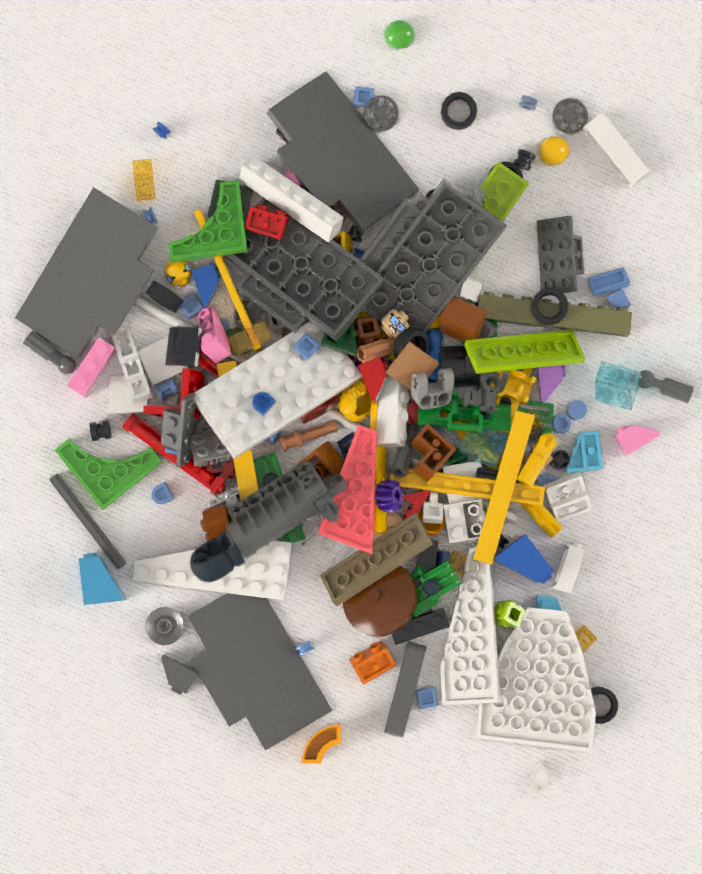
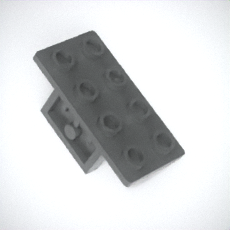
[537,216,584,293]

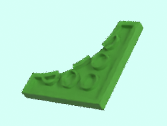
[169,180,248,263]
[54,438,163,510]

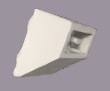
[443,499,485,544]

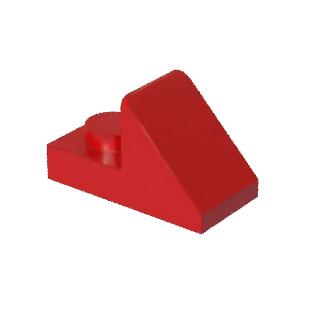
[402,490,430,520]

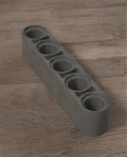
[384,641,427,738]

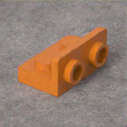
[349,640,397,685]

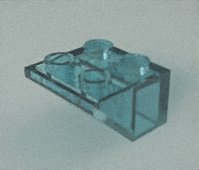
[595,361,643,411]

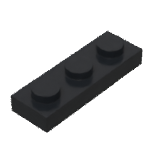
[392,607,450,645]

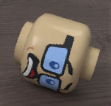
[380,309,409,338]

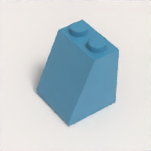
[79,553,126,605]

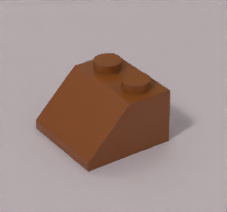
[296,441,345,481]

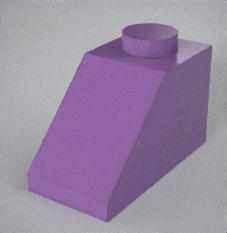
[537,365,566,403]

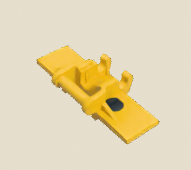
[490,368,536,433]

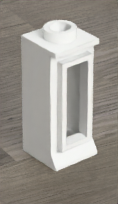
[551,542,585,594]

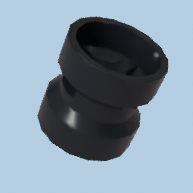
[89,420,112,441]
[550,450,570,470]

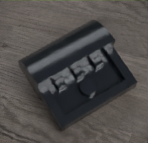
[440,346,480,387]

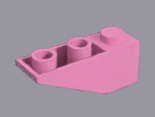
[197,304,231,364]

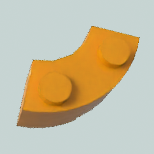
[302,723,341,764]

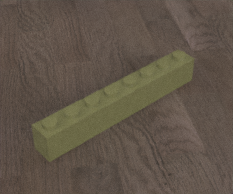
[478,292,632,337]

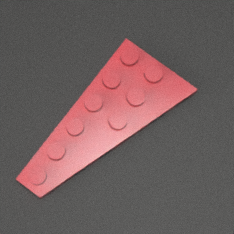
[318,425,377,554]

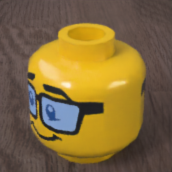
[164,261,192,287]

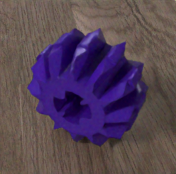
[375,479,404,513]

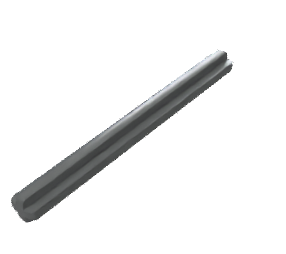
[49,474,126,569]

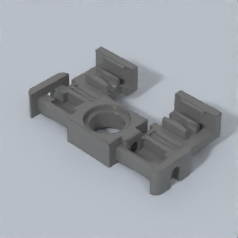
[464,355,500,413]

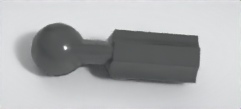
[23,331,76,374]
[636,370,694,403]
[390,427,420,478]

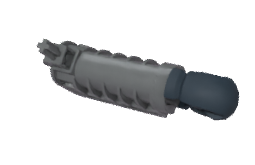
[190,462,347,583]

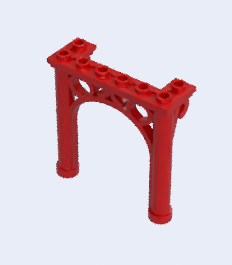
[122,346,257,496]

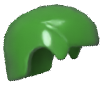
[384,20,415,49]

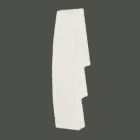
[111,325,152,403]

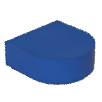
[252,392,276,416]

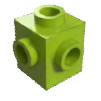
[494,599,525,629]

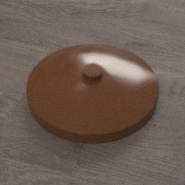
[343,565,417,637]

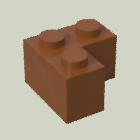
[410,423,456,482]
[200,505,231,542]

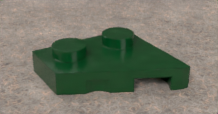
[321,322,357,357]

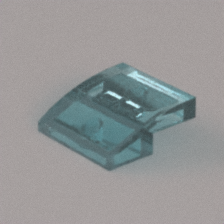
[460,422,508,468]

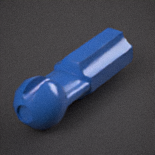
[426,328,443,383]

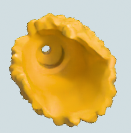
[337,378,371,422]

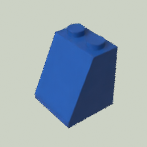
[493,534,554,584]

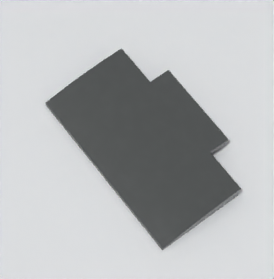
[267,71,420,234]
[360,178,507,345]
[15,187,159,358]
[223,198,385,342]
[187,593,332,751]

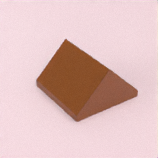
[440,297,488,343]

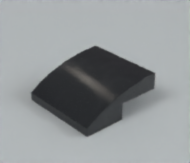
[165,327,202,367]

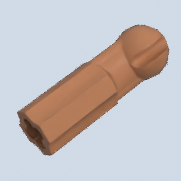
[357,337,396,363]

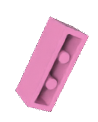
[67,337,116,398]

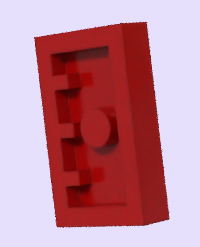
[245,204,291,240]

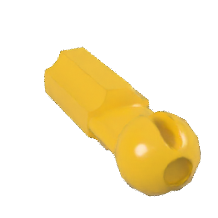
[517,433,557,488]

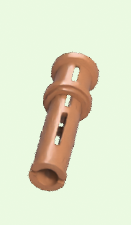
[279,420,338,452]

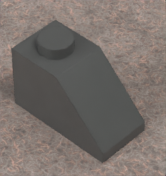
[161,654,197,695]

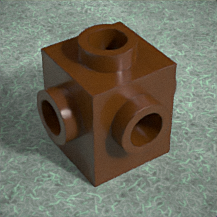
[354,317,381,345]

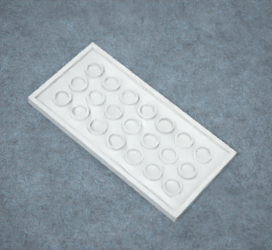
[194,321,362,459]

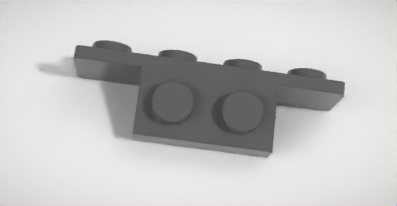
[161,393,196,468]

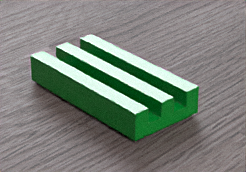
[517,401,554,424]

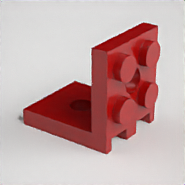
[143,368,205,419]

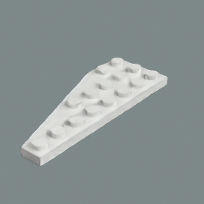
[133,540,292,600]
[440,548,500,705]

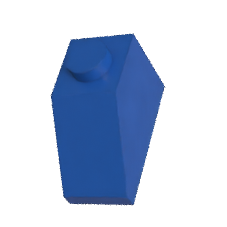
[191,263,222,308]

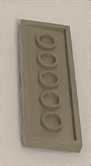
[320,513,433,607]

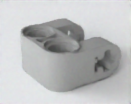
[411,368,454,410]

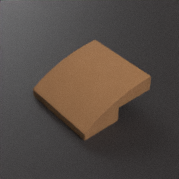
[386,342,440,390]

